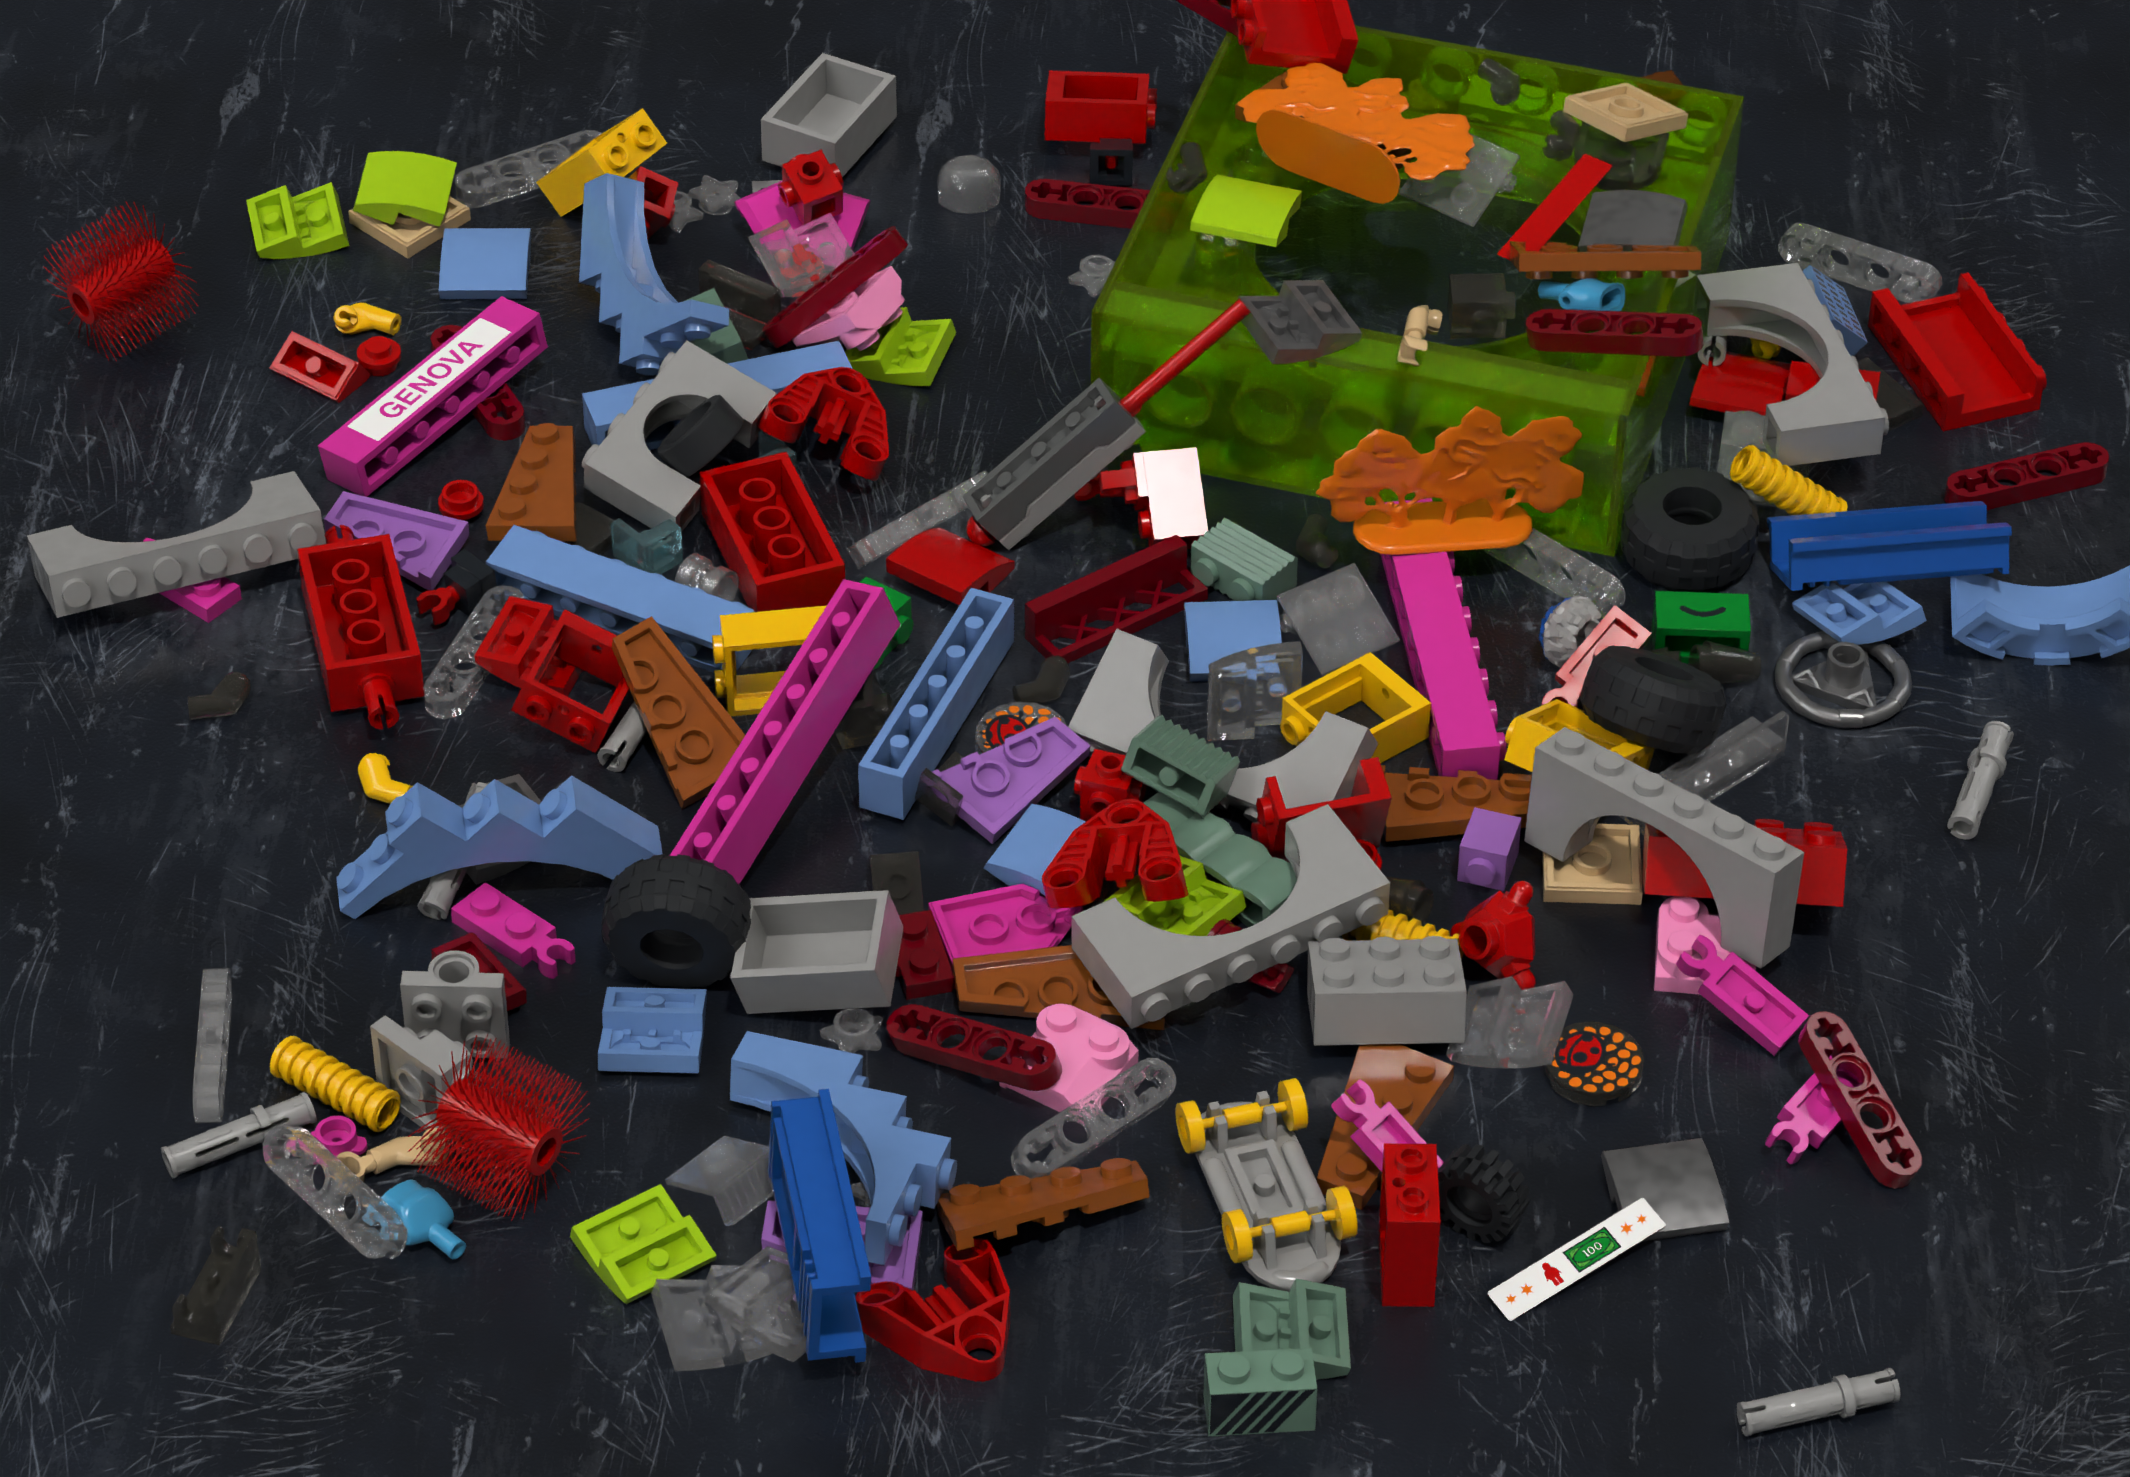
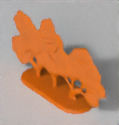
[1237,63,1475,204]
[1316,405,1584,555]

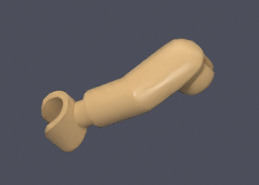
[1397,305,1443,366]
[335,1128,449,1191]

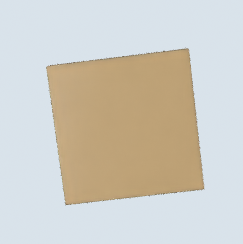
[1563,83,1688,142]
[348,196,471,258]
[1542,824,1643,905]

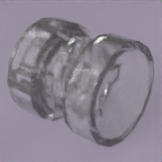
[675,553,739,602]

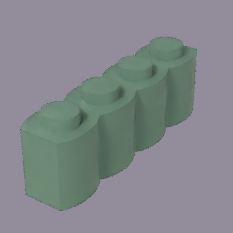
[1126,792,1297,927]

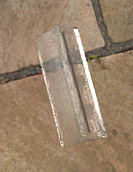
[1618,711,1789,835]

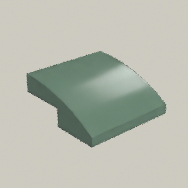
[1233,1278,1351,1380]

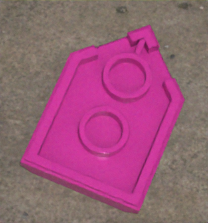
[734,181,870,270]
[928,884,1083,972]

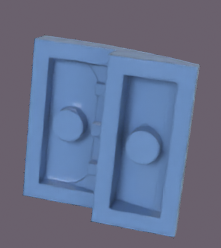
[439,228,531,299]
[1792,581,1927,645]
[1184,600,1284,682]
[984,804,1086,896]
[598,987,707,1073]

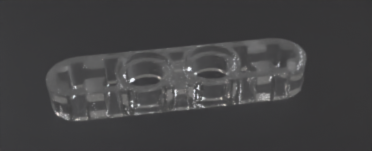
[455,130,602,208]
[1778,223,1942,303]
[847,470,988,569]
[1483,528,1626,618]
[423,585,524,719]
[193,968,232,1123]
[1011,1058,1177,1178]
[263,1126,407,1258]

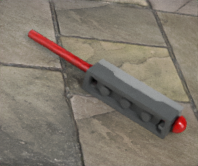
[962,298,1251,550]

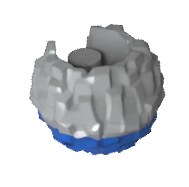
[1539,596,1601,668]

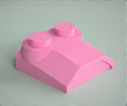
[792,266,905,351]
[1654,896,1756,995]
[999,1004,1139,1126]

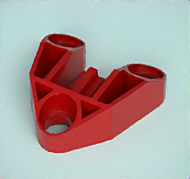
[758,367,889,481]
[1042,799,1189,909]
[855,1238,1010,1382]

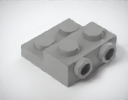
[370,1015,480,1144]

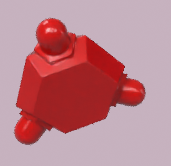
[1450,881,1536,993]

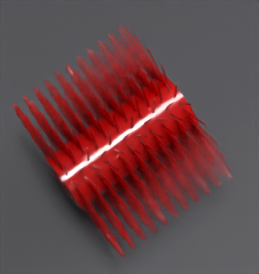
[43,202,199,361]
[408,1034,590,1221]

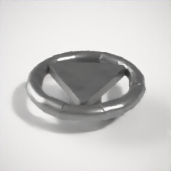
[1775,631,1912,728]

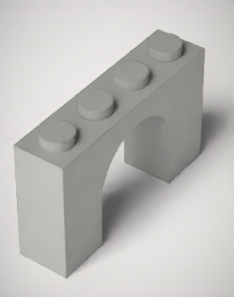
[582,340,777,541]

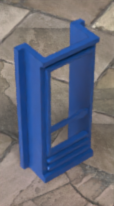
[1767,501,2012,591]
[768,1089,871,1363]

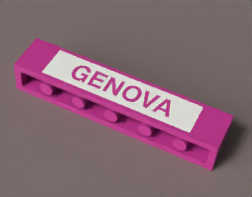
[318,296,548,497]

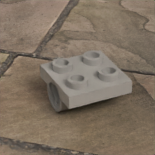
[400,950,510,1058]

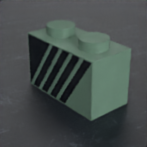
[1203,1348,1317,1436]

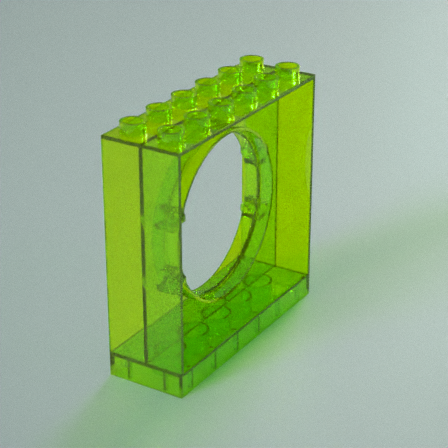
[1091,25,1744,557]

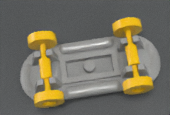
[1175,1078,1358,1292]

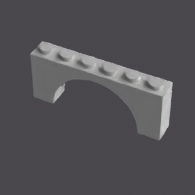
[1693,263,1889,466]
[27,471,326,618]
[1068,629,1378,823]
[1524,727,1804,969]
[1072,804,1390,1029]

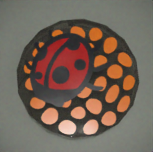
[1543,1021,1645,1106]

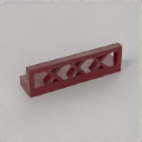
[1025,534,1208,669]

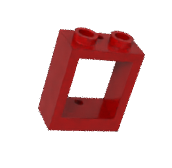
[1045,70,1157,144]
[511,609,630,753]
[1378,1143,1441,1307]

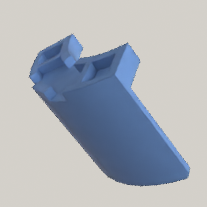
[1950,565,2130,666]

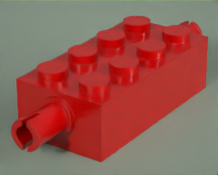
[297,525,425,729]

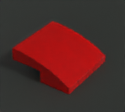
[1689,351,1791,421]
[886,527,1015,605]
[474,596,597,697]

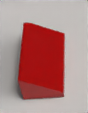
[269,331,371,403]

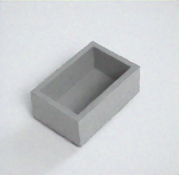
[761,53,897,177]
[730,890,904,1014]
[1307,936,1467,1046]

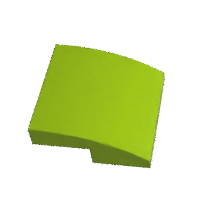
[353,151,457,227]
[1190,174,1302,247]
[246,182,349,259]
[845,307,956,386]
[1102,855,1246,936]
[570,1184,717,1304]

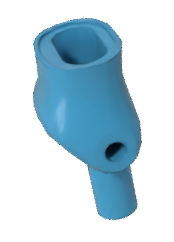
[1538,278,1625,311]
[376,1179,466,1259]

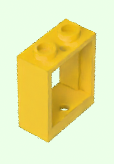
[536,108,667,217]
[712,605,827,716]
[1280,652,1431,763]
[1504,699,1655,772]

